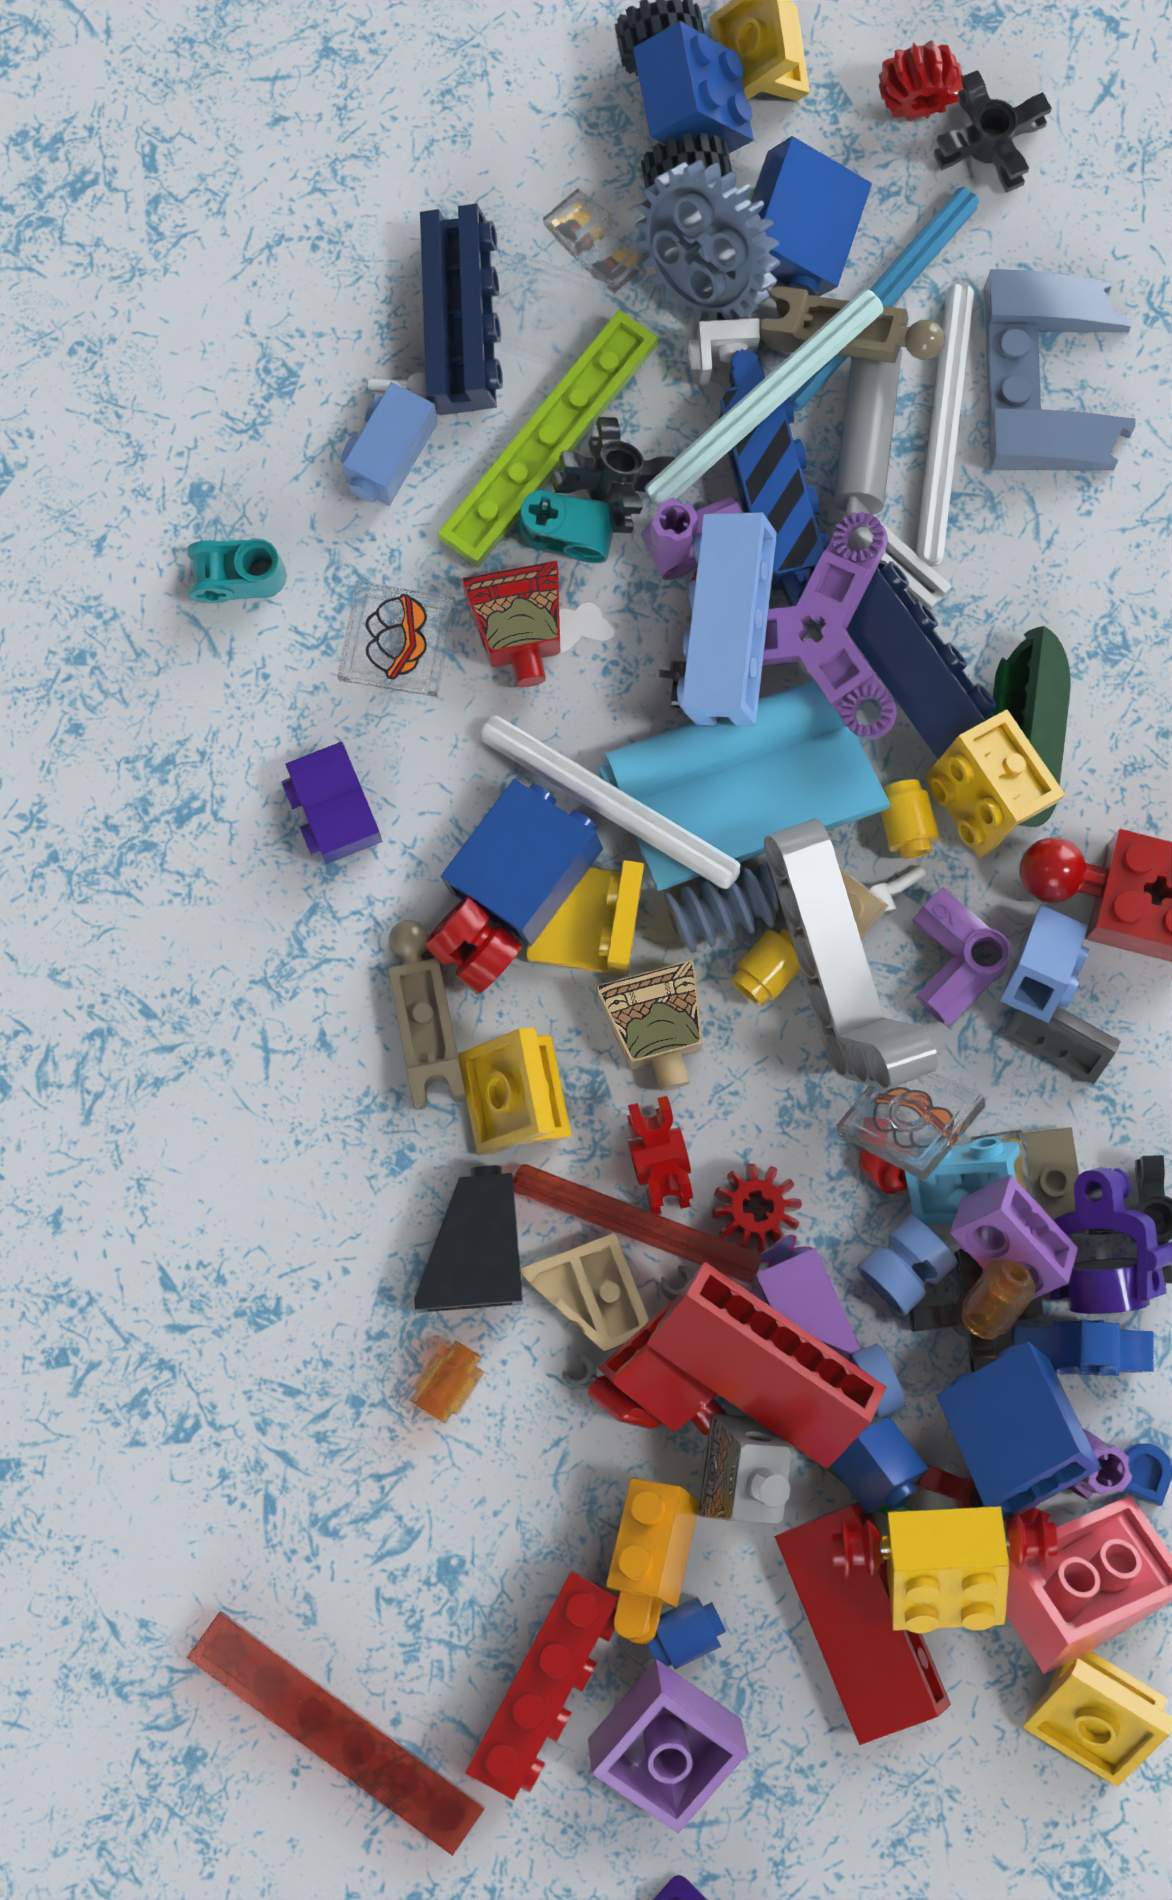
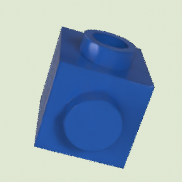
[831,1417,929,1515]

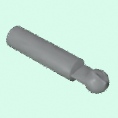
[831,347,902,552]

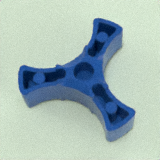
[1012,1319,1154,1376]

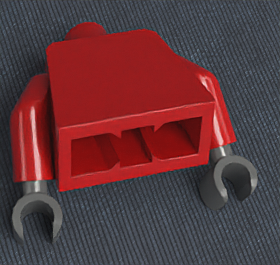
[562,1266,727,1436]

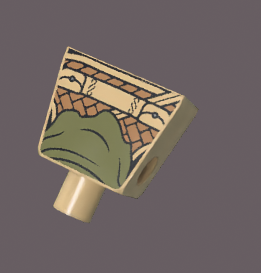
[597,960,703,1092]

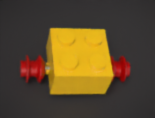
[831,1507,1058,1633]

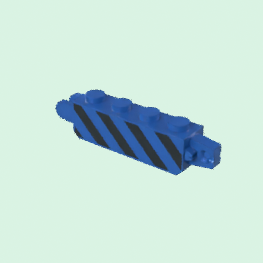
[718,348,830,607]

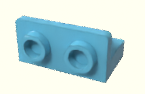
[904,1137,1020,1225]

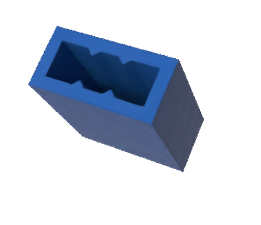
[750,136,872,296]
[440,779,603,946]
[936,1341,1102,1522]

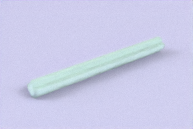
[645,289,884,505]

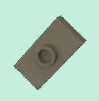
[1017,1127,1088,1234]

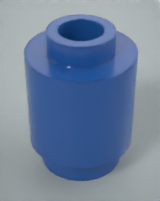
[647,1596,726,1670]

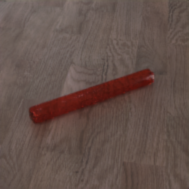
[513,1164,762,1284]

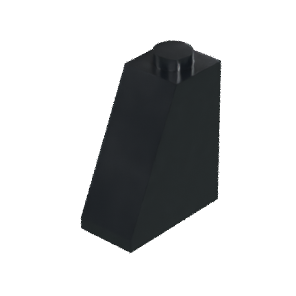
[414,1165,523,1313]

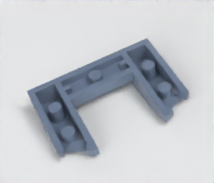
[985,269,1135,470]

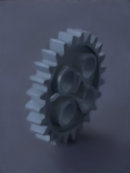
[635,160,780,323]

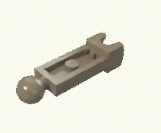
[761,286,945,363]
[388,920,466,1110]

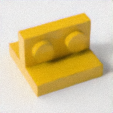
[709,0,810,102]
[458,1027,572,1155]
[1022,1651,1172,1787]

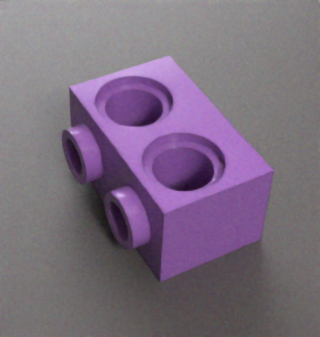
[950,1175,1078,1306]

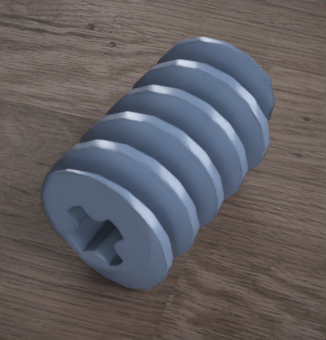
[664,863,779,953]

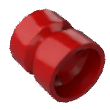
[423,896,522,995]

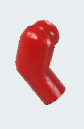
[859,1119,908,1194]

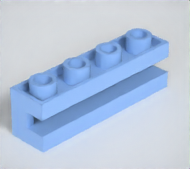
[677,512,777,726]

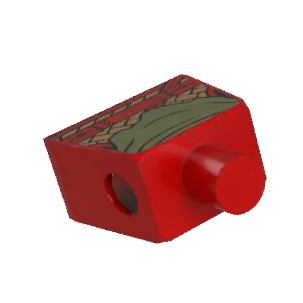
[462,560,560,687]

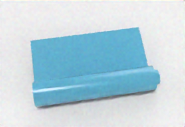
[598,679,890,891]

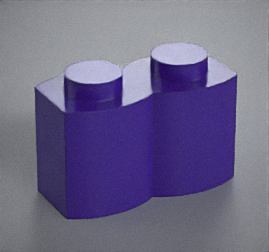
[281,741,383,864]

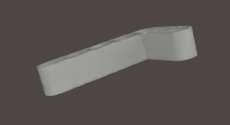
[764,818,938,1090]

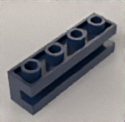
[420,203,503,415]
[846,560,997,760]

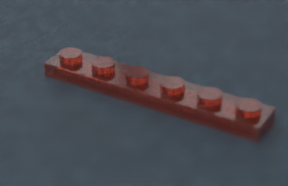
[187,1611,486,1856]

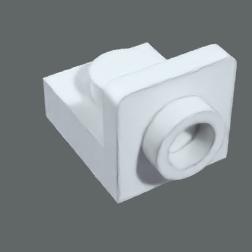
[688,319,760,386]

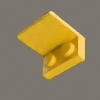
[925,710,1065,859]
[526,860,644,977]

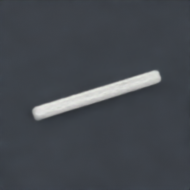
[916,284,974,566]
[481,716,740,889]

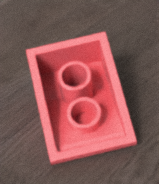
[1006,1495,1172,1674]

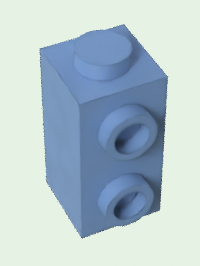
[341,382,438,505]
[1000,904,1090,1023]

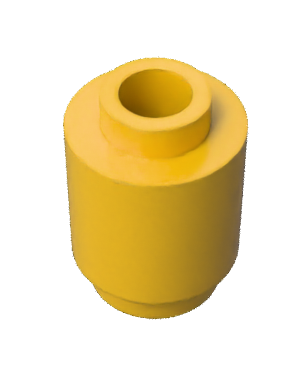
[880,779,940,859]
[730,929,801,1007]

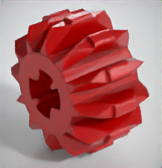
[878,40,963,121]
[711,1163,802,1255]

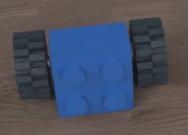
[615,0,754,200]

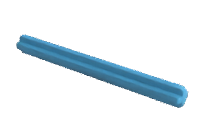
[790,187,979,412]

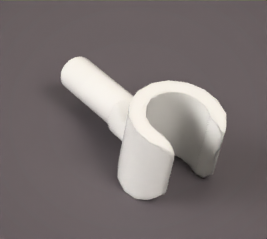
[368,372,429,401]
[870,865,926,919]

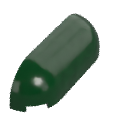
[992,626,1071,827]

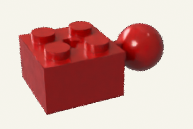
[1019,829,1172,962]

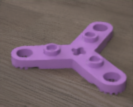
[762,511,897,740]

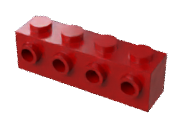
[465,1570,619,1801]

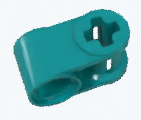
[518,490,613,563]
[188,538,287,603]

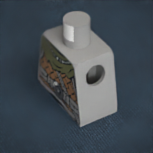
[698,1413,792,1524]

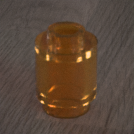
[962,1259,1036,1339]
[410,1340,485,1424]

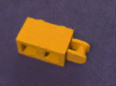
[606,1478,700,1645]

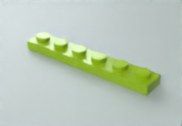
[438,309,658,568]

